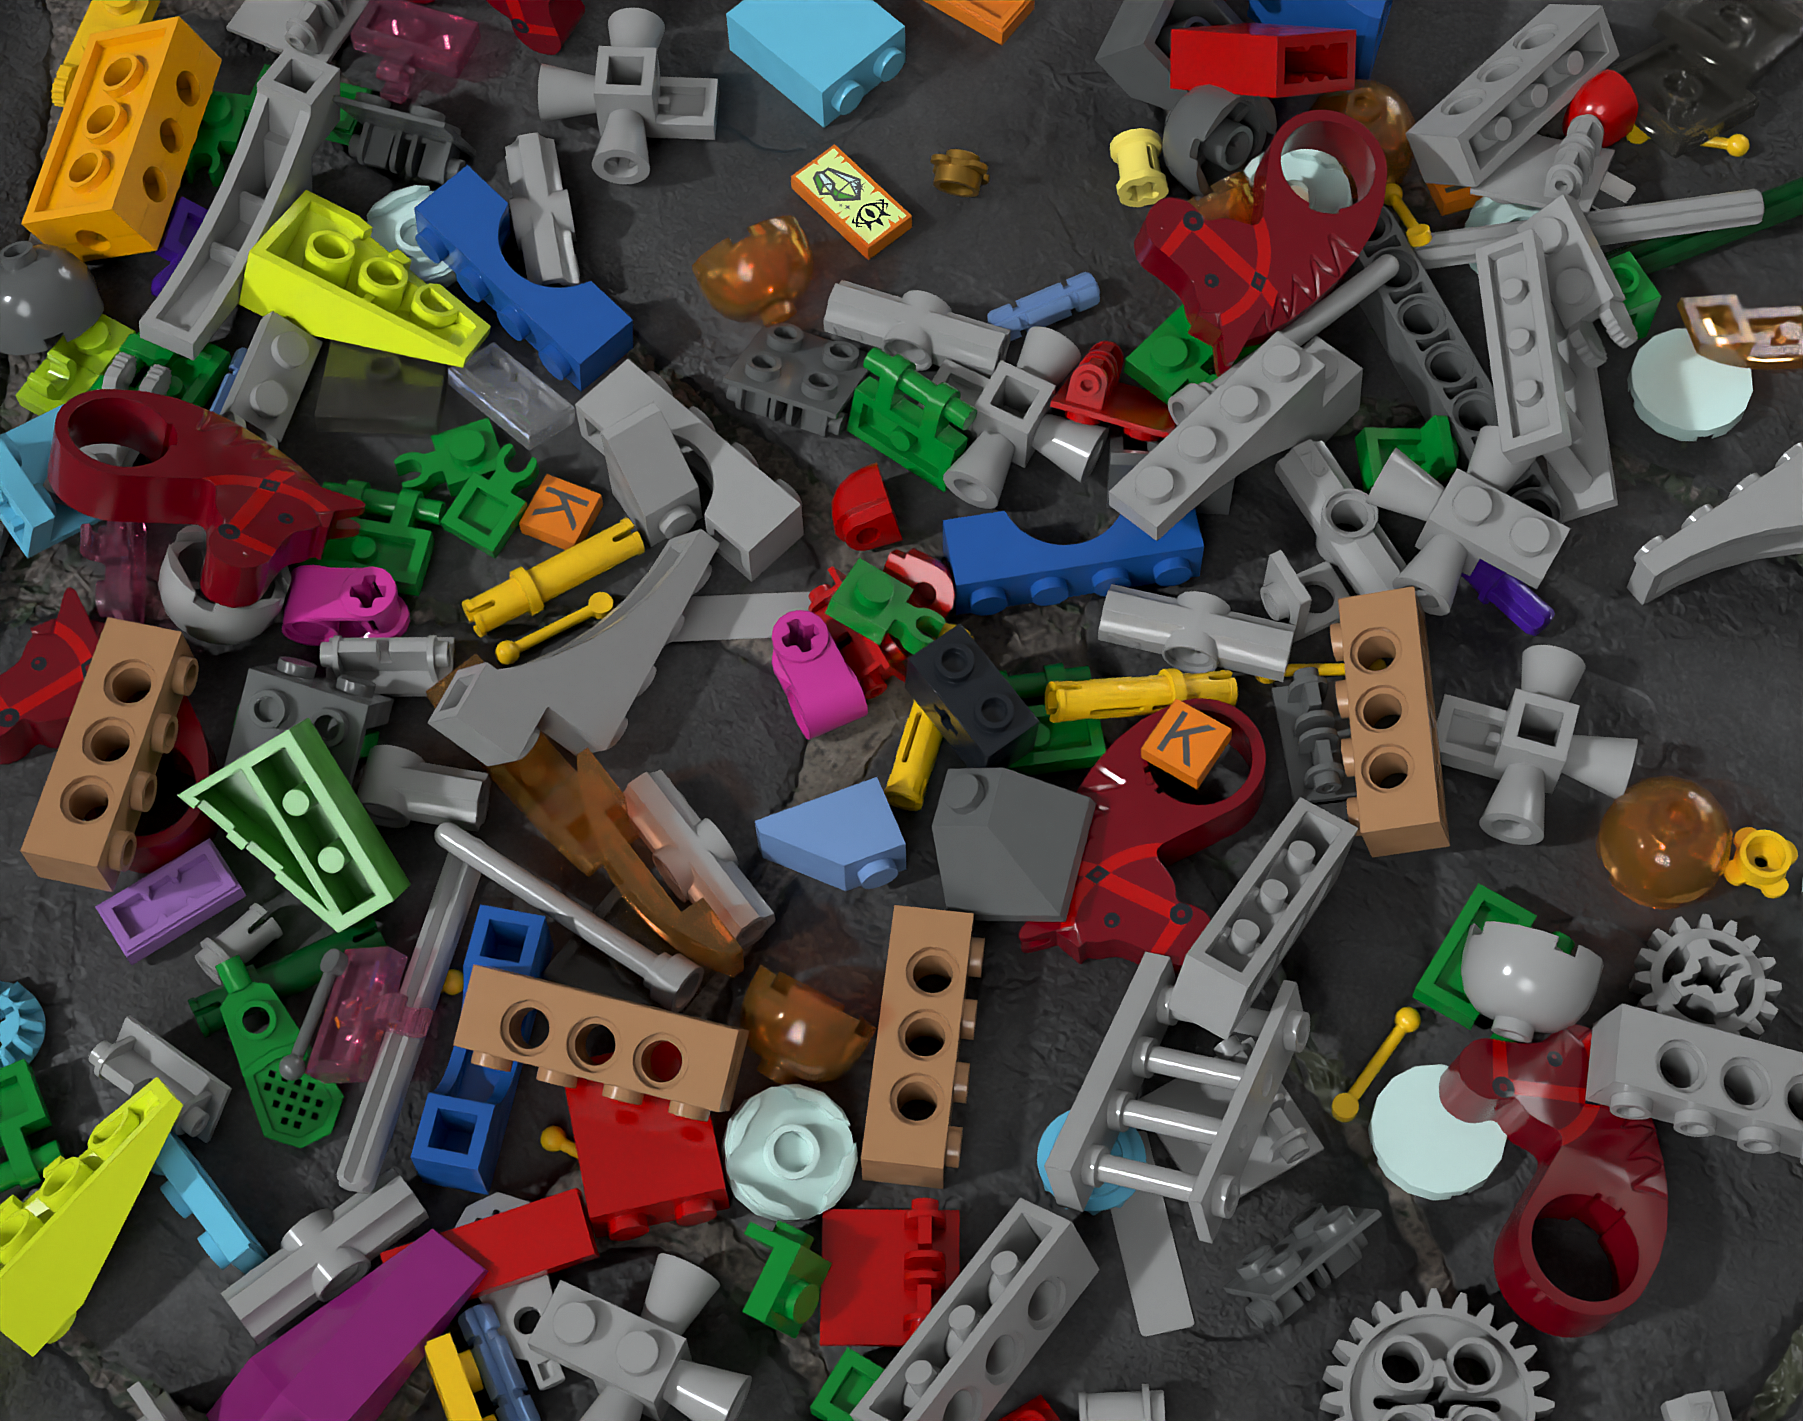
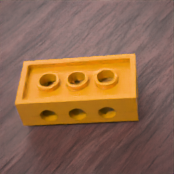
[21,16,222,262]

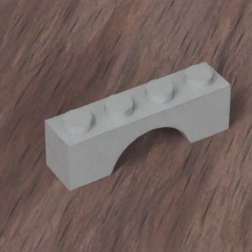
[575,359,804,582]

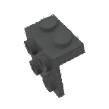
[224,656,394,786]

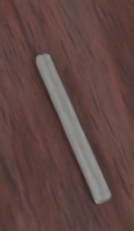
[1411,189,1764,269]
[336,838,485,1194]

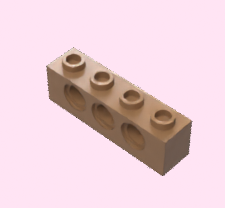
[1330,586,1450,857]
[20,617,199,892]
[861,905,985,1189]
[453,964,749,1122]

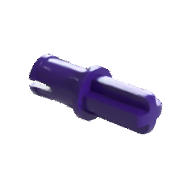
[1461,559,1555,636]

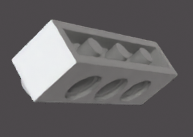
[1405,4,1620,187]
[1167,797,1358,1041]
[1585,1003,1803,1165]
[850,1198,1100,1421]

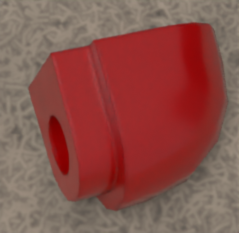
[1562,69,1639,148]
[831,462,903,551]
[883,548,957,618]

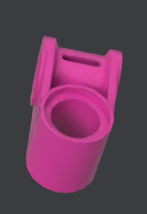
[282,565,410,646]
[772,610,868,740]

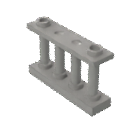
[1475,228,1618,523]
[1044,952,1310,1243]

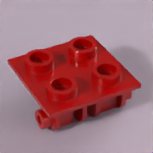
[1050,340,1177,442]
[820,1198,960,1347]

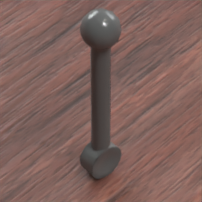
[279,948,349,1081]

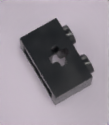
[905,624,1040,768]

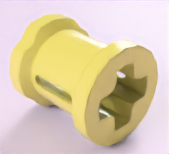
[1110,128,1169,208]

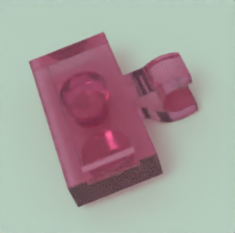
[350,0,481,104]
[80,521,147,624]
[305,946,434,1083]

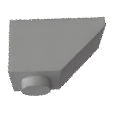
[600,401,703,547]

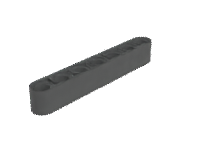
[1344,202,1563,523]

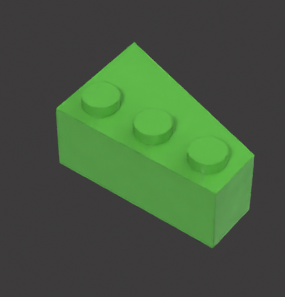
[177,717,411,933]

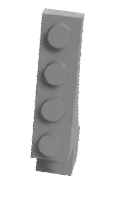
[139,47,340,360]
[1109,331,1363,541]
[1626,442,1803,606]
[428,529,720,766]

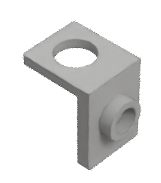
[1260,550,1351,643]

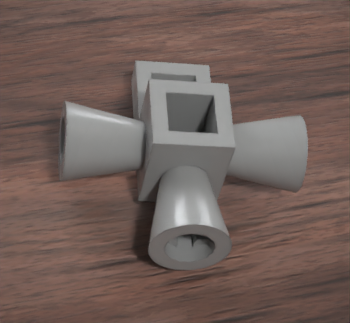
[538,8,720,184]
[917,326,1109,509]
[1365,425,1570,616]
[1437,645,1638,845]
[527,1253,752,1421]

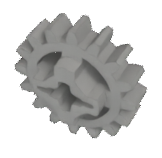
[1629,914,1782,1040]

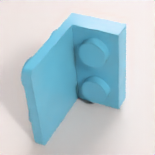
[0,404,102,559]

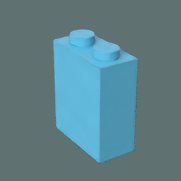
[726,0,906,128]

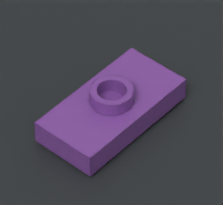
[95,838,246,965]

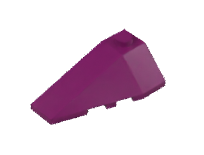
[206,1229,489,1421]

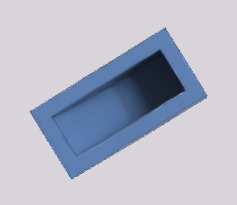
[755,777,906,891]

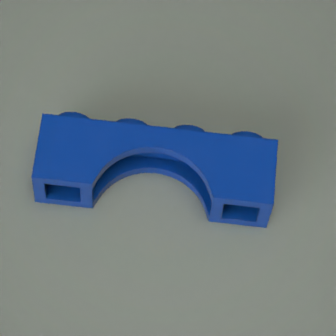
[414,165,633,392]
[943,508,1204,616]
[410,904,554,1195]

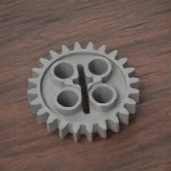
[1320,1288,1555,1421]

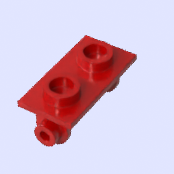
[808,566,909,699]

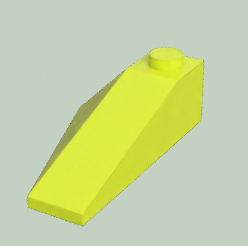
[238,190,491,368]
[0,1077,183,1357]

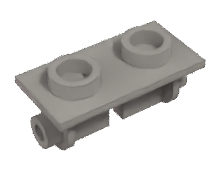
[320,635,455,697]
[89,1015,232,1143]

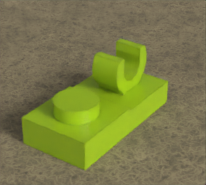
[15,314,136,416]

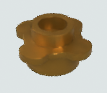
[930,149,990,197]

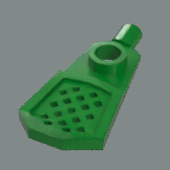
[215,955,344,1149]

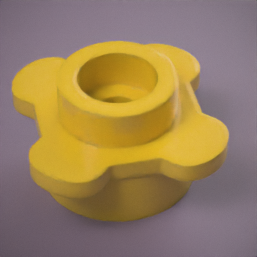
[1723,827,1798,899]

